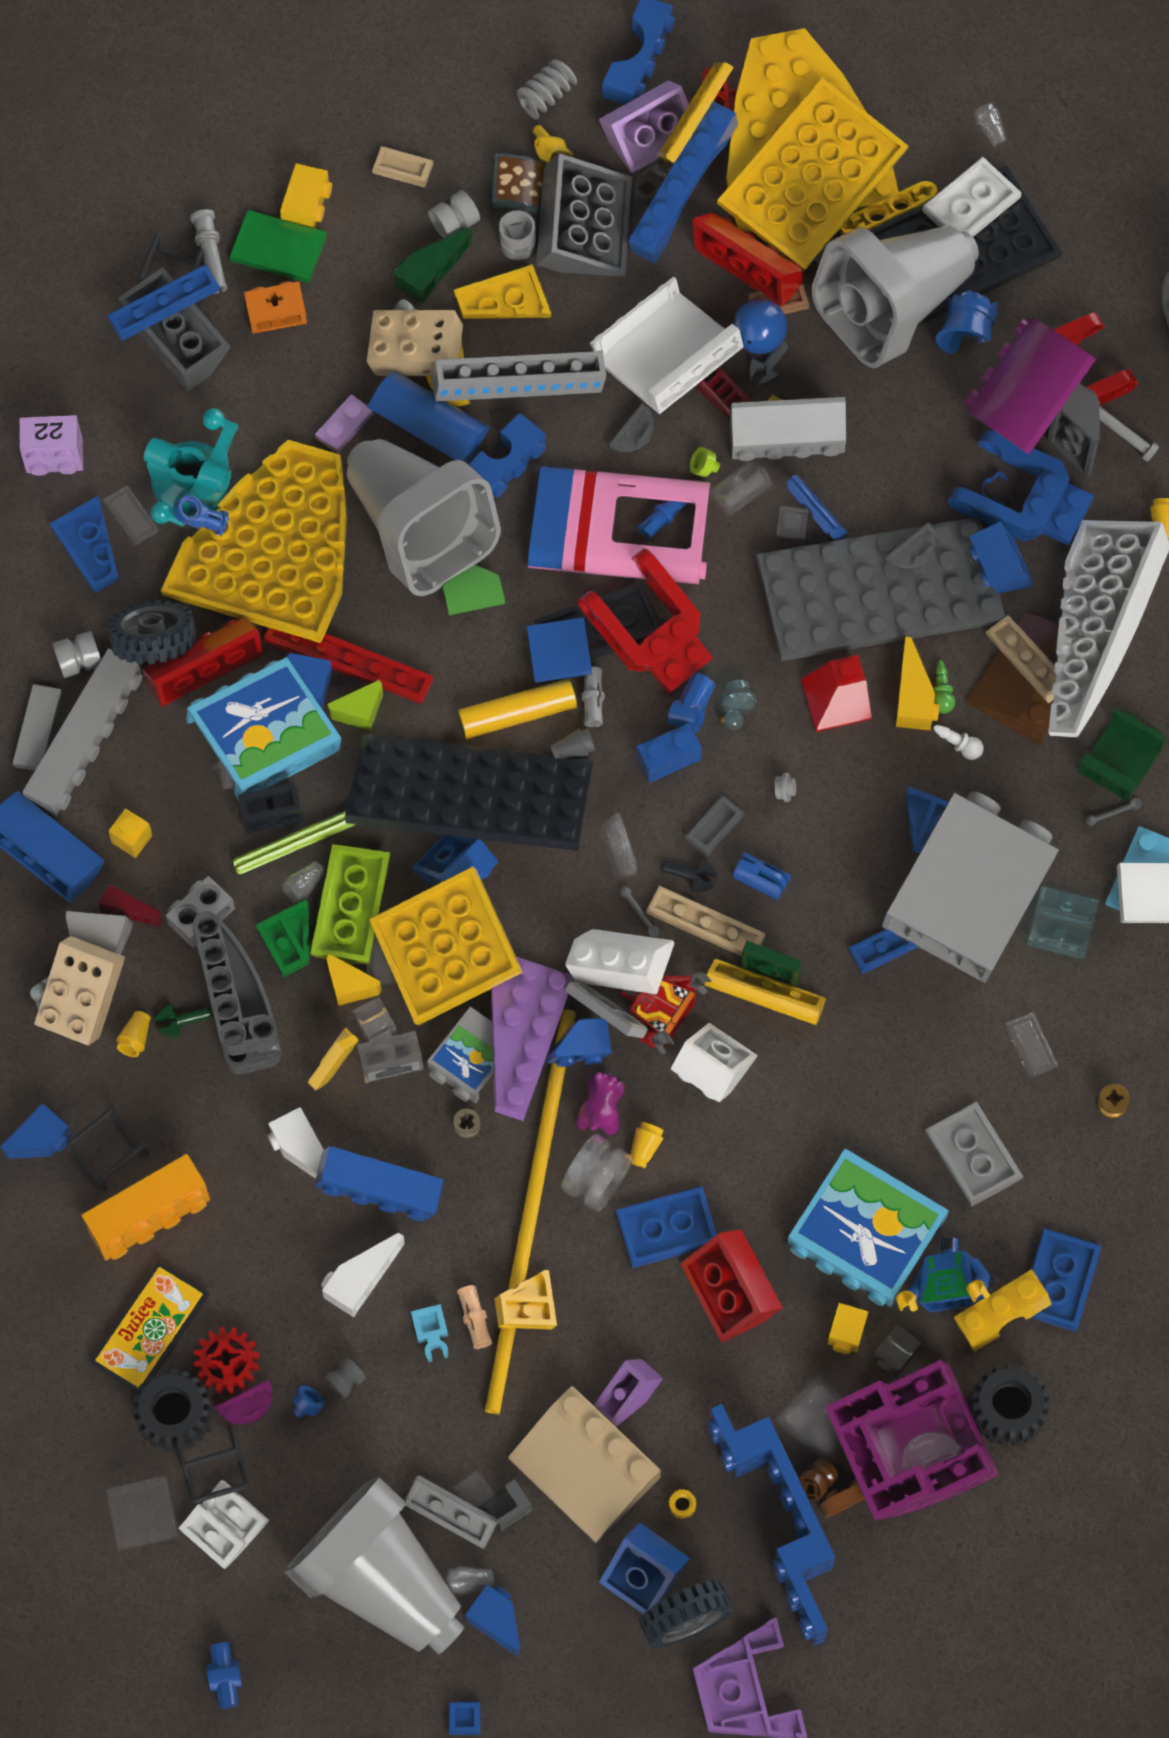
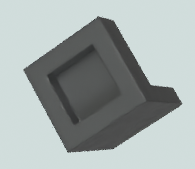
[485,1479,532,1531]

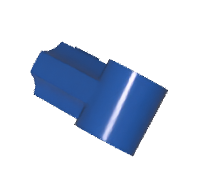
[668,673,715,732]

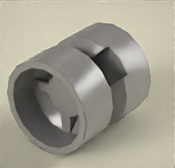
[428,190,480,239]
[499,210,536,260]
[52,630,101,678]

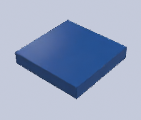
[527,618,592,683]

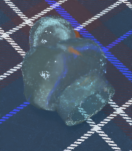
[721,680,757,730]

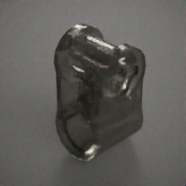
[634,157,671,211]

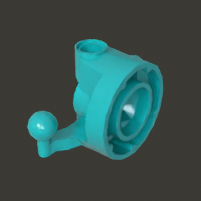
[144,408,238,527]

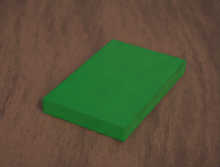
[230,210,327,283]

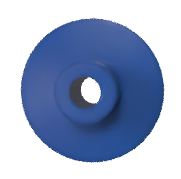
[292,1385,325,1418]

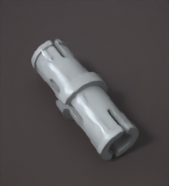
[582,667,605,727]

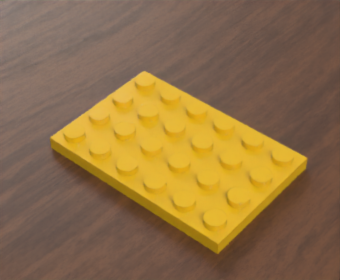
[717,78,908,272]

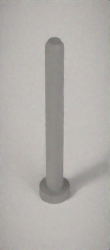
[1099,406,1159,462]

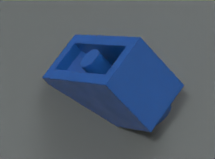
[1,1103,72,1159]
[465,1585,520,1656]

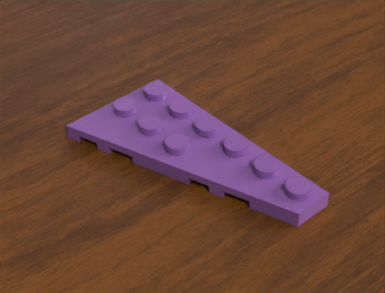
[491,957,574,1121]

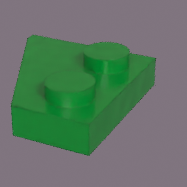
[256,900,310,978]

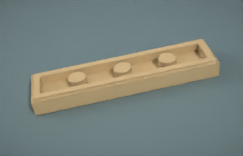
[985,615,1056,703]
[646,886,765,956]

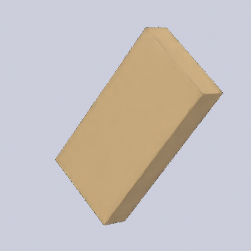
[372,146,434,188]

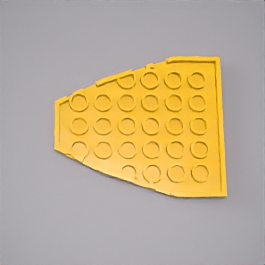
[726,28,900,232]
[161,440,347,643]

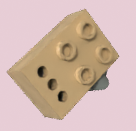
[367,299,463,376]
[30,936,125,1046]

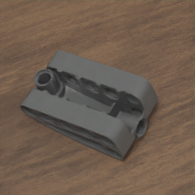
[193,911,282,1075]

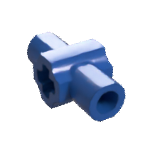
[206,1642,242,1709]

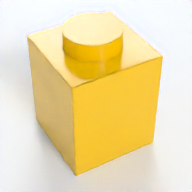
[108,808,153,858]
[828,1303,868,1354]

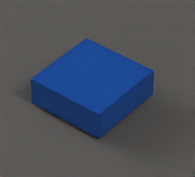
[449,1702,480,1735]

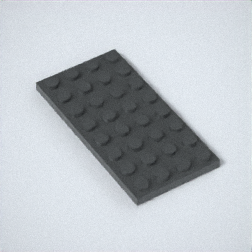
[756,517,1005,661]

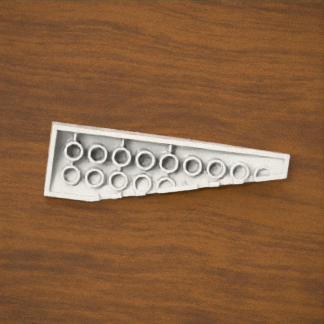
[1048,520,1169,737]

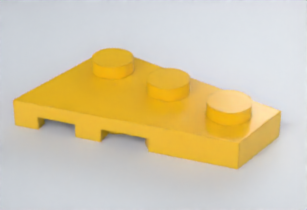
[454,264,551,319]

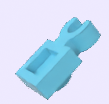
[411,1304,448,1362]

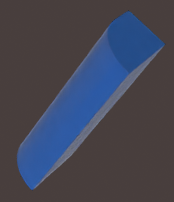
[367,371,490,464]
[0,791,104,903]

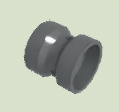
[323,1356,367,1400]

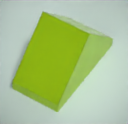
[327,680,383,731]

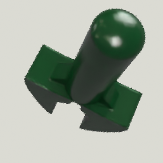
[155,1005,212,1038]

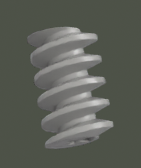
[517,60,577,120]

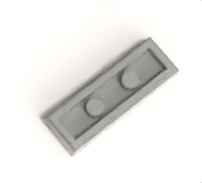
[13,684,62,771]
[565,982,648,1038]
[405,1476,498,1549]

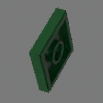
[741,940,802,987]

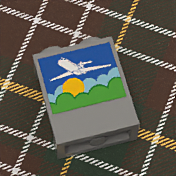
[427,1007,494,1104]

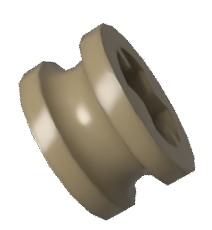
[453,1108,480,1138]

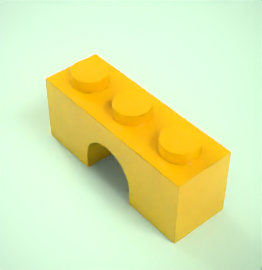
[954,1269,1052,1352]

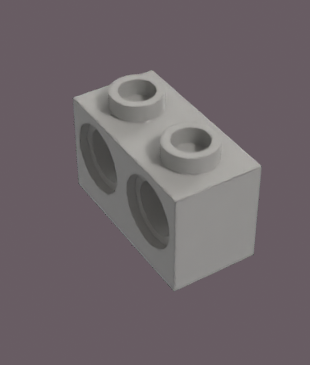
[166,876,235,948]

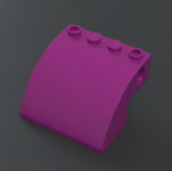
[964,317,1096,454]
[825,1360,999,1520]

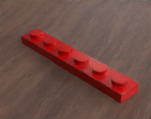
[264,628,434,705]

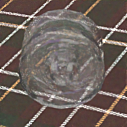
[561,1134,633,1212]

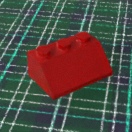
[680,1229,783,1343]

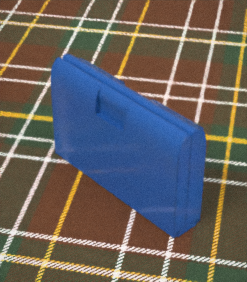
[786,475,849,541]

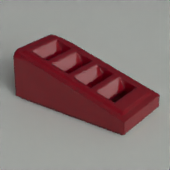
[694,366,752,419]
[98,885,163,927]

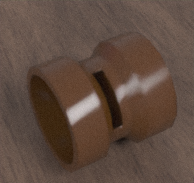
[798,1459,838,1502]

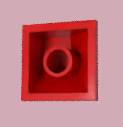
[801,655,872,732]

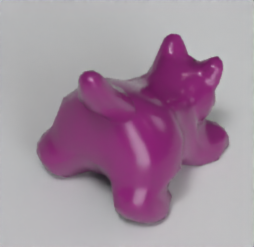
[576,1073,625,1135]

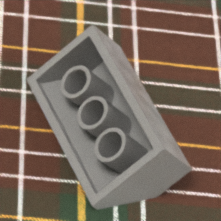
[729,397,846,461]

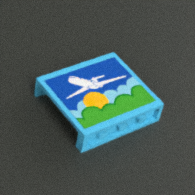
[186,657,341,800]
[787,1149,949,1307]

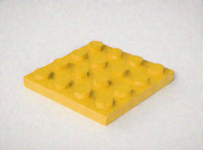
[369,867,523,1025]

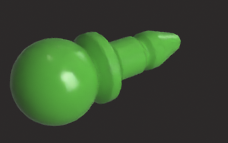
[933,660,955,714]

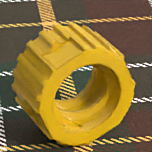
[669,1489,696,1519]

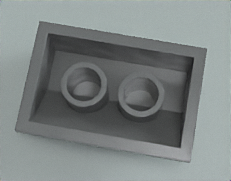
[1047,383,1099,478]

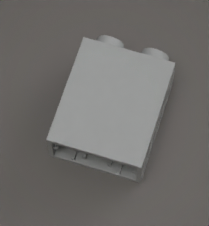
[882,791,1059,983]

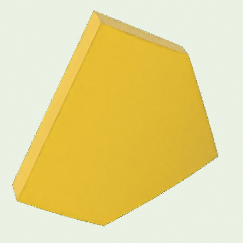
[308,1028,359,1091]

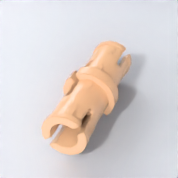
[457,1285,492,1349]

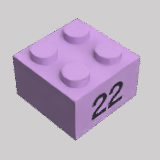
[20,415,83,476]

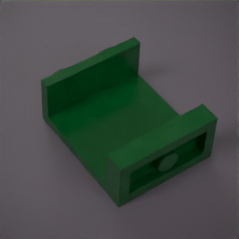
[1078,708,1166,802]

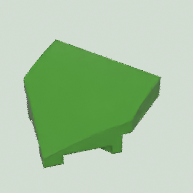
[443,565,505,615]

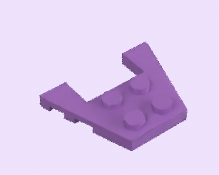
[693,1618,807,1738]

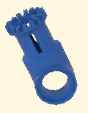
[173,495,229,536]

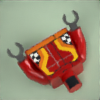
[621,972,712,1055]

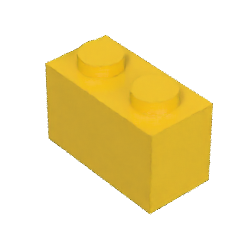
[280,163,332,229]

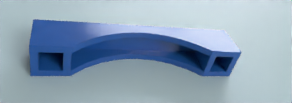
[628,101,738,264]

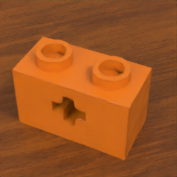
[244,282,307,334]

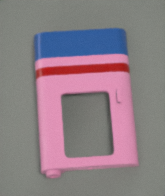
[528,466,710,585]

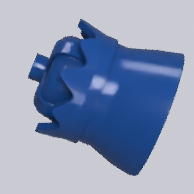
[936,290,998,354]

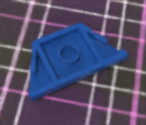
[906,787,949,854]

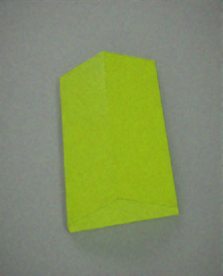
[311,844,390,964]

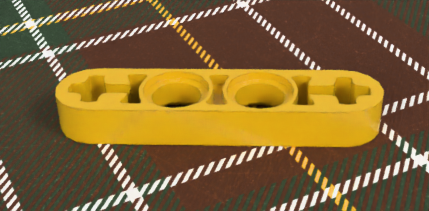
[840,181,938,236]

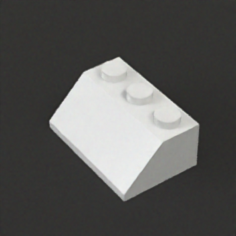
[565,929,674,994]

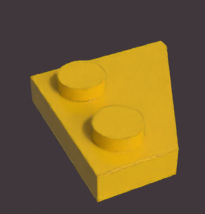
[494,1270,557,1330]

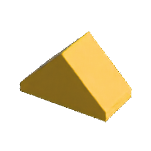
[326,954,382,1006]

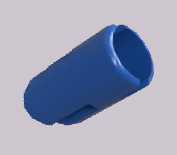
[732,853,791,900]

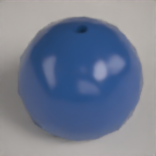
[733,299,788,354]

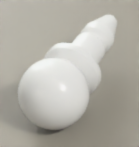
[933,725,984,760]

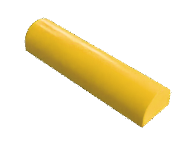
[458,678,577,739]
[704,959,826,1025]

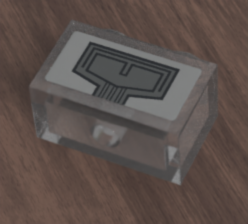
[357,1031,424,1083]

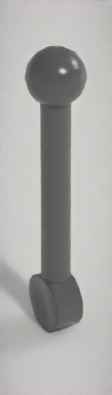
[1085,798,1142,826]
[620,886,659,938]

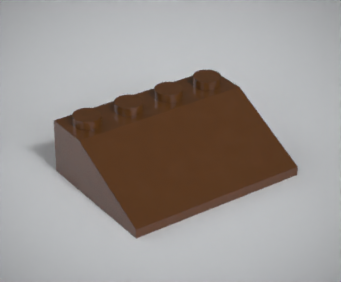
[966,612,1059,746]

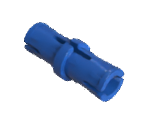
[637,500,688,540]

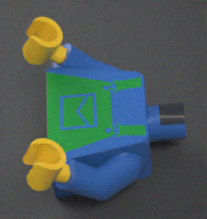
[896,1238,990,1312]

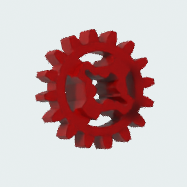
[193,1327,260,1394]

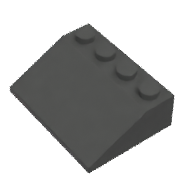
[536,153,632,276]

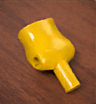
[533,125,573,163]

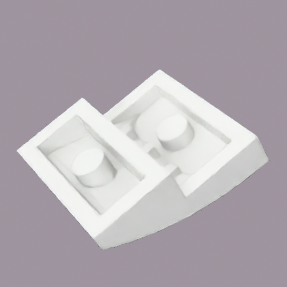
[179,1480,269,1569]

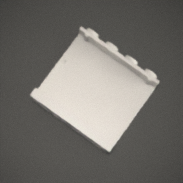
[590,277,744,414]

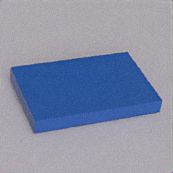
[616,1186,717,1268]
[1031,1228,1102,1332]

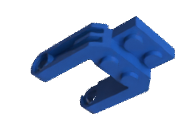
[948,430,1094,546]

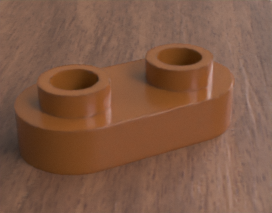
[819,1479,865,1518]

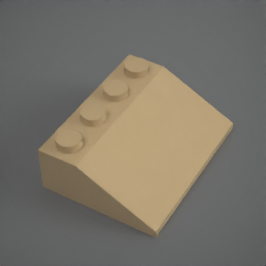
[508,1386,661,1543]

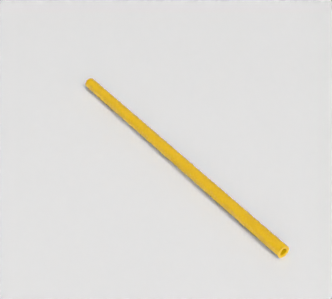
[485,1009,576,1414]

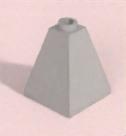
[66,911,133,955]

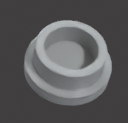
[775,773,796,802]

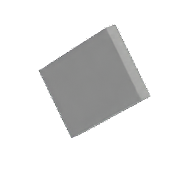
[925,1101,1023,1207]

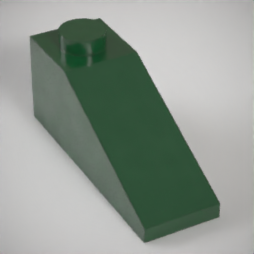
[394,228,472,303]

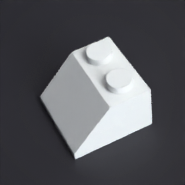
[671,1023,758,1102]

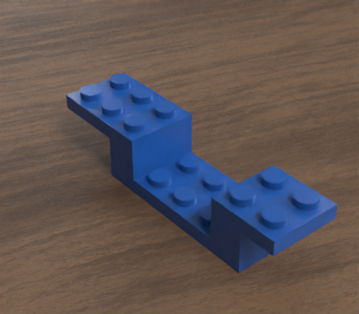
[707,1404,835,1646]

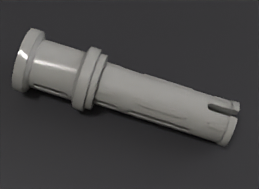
[190,209,227,294]

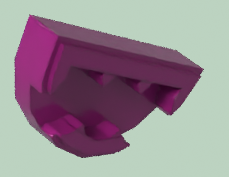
[214,1380,273,1425]

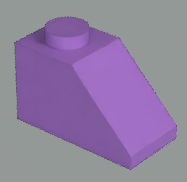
[593,1359,663,1427]

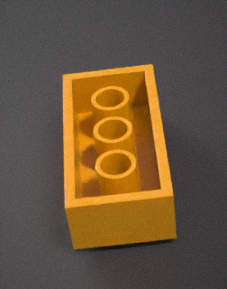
[81,1154,210,1261]

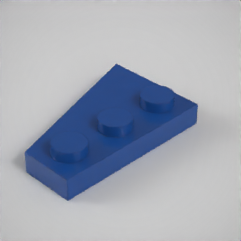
[50,496,119,594]

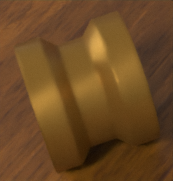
[1097,1083,1129,1119]

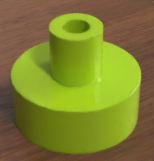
[690,447,720,477]

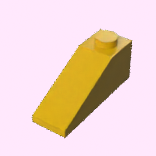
[896,637,939,731]

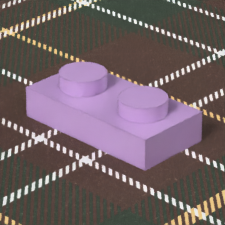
[315,394,373,454]

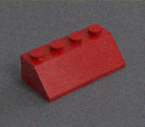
[692,212,803,306]
[143,617,263,708]

